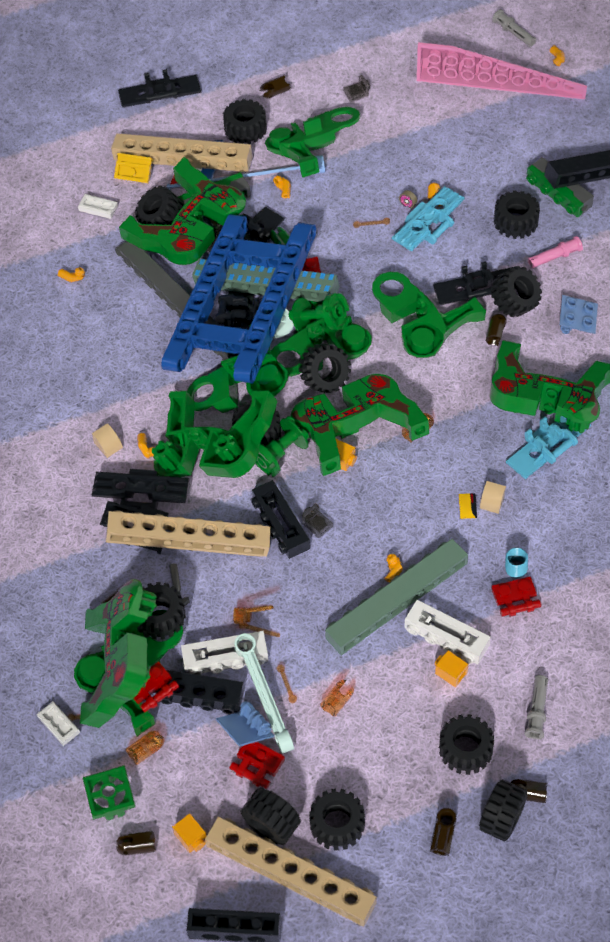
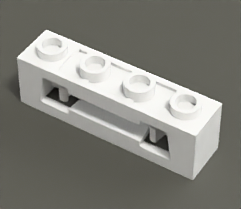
[405,600,491,665]
[181,631,268,675]

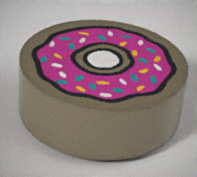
[399,190,417,208]

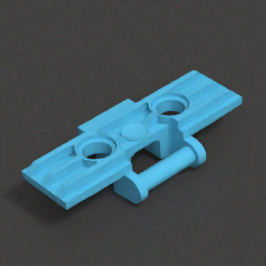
[392,186,465,252]
[506,416,591,480]

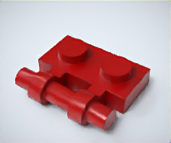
[491,576,541,617]
[133,661,179,713]
[229,742,285,789]

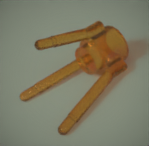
[233,605,280,637]

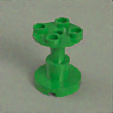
[288,293,350,333]
[255,416,310,478]

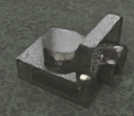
[343,75,370,102]
[302,503,333,538]

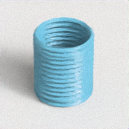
[505,547,528,578]

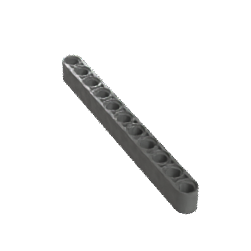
[115,241,239,361]

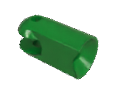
[270,227,290,245]

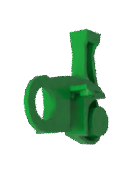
[265,107,360,178]
[372,272,486,358]
[271,301,372,377]
[187,324,289,413]
[74,610,183,737]

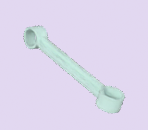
[234,633,294,754]

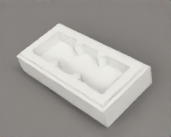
[78,194,118,219]
[36,702,80,746]

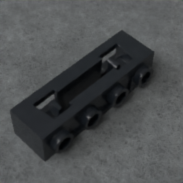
[251,480,310,559]

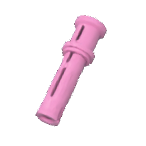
[528,236,583,269]

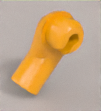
[549,45,565,67]
[273,175,291,198]
[428,183,441,207]
[57,267,85,282]
[137,433,155,459]
[385,554,403,583]

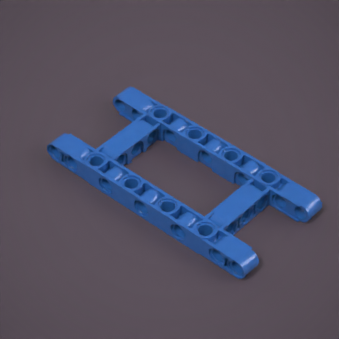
[161,214,316,383]

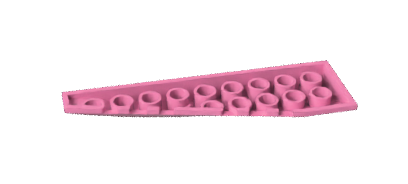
[417,42,587,99]

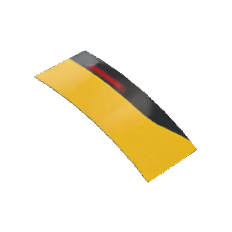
[459,493,477,519]

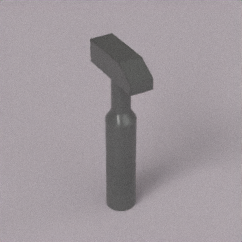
[169,563,190,606]

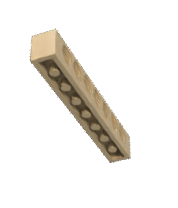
[111,134,253,172]
[106,511,270,556]
[205,817,376,927]

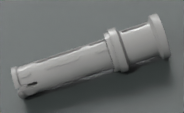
[492,9,537,47]
[525,675,549,740]

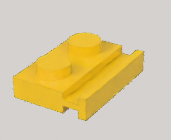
[114,153,153,184]

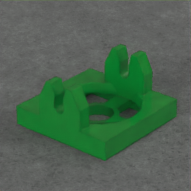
[82,765,136,821]

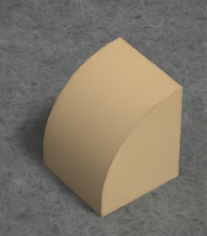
[92,423,123,458]
[480,481,506,514]

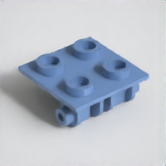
[559,295,598,334]
[216,701,274,747]

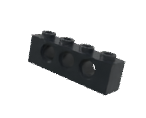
[155,670,245,714]
[186,908,281,942]

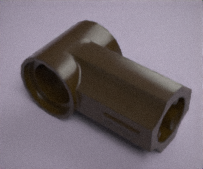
[430,808,457,856]

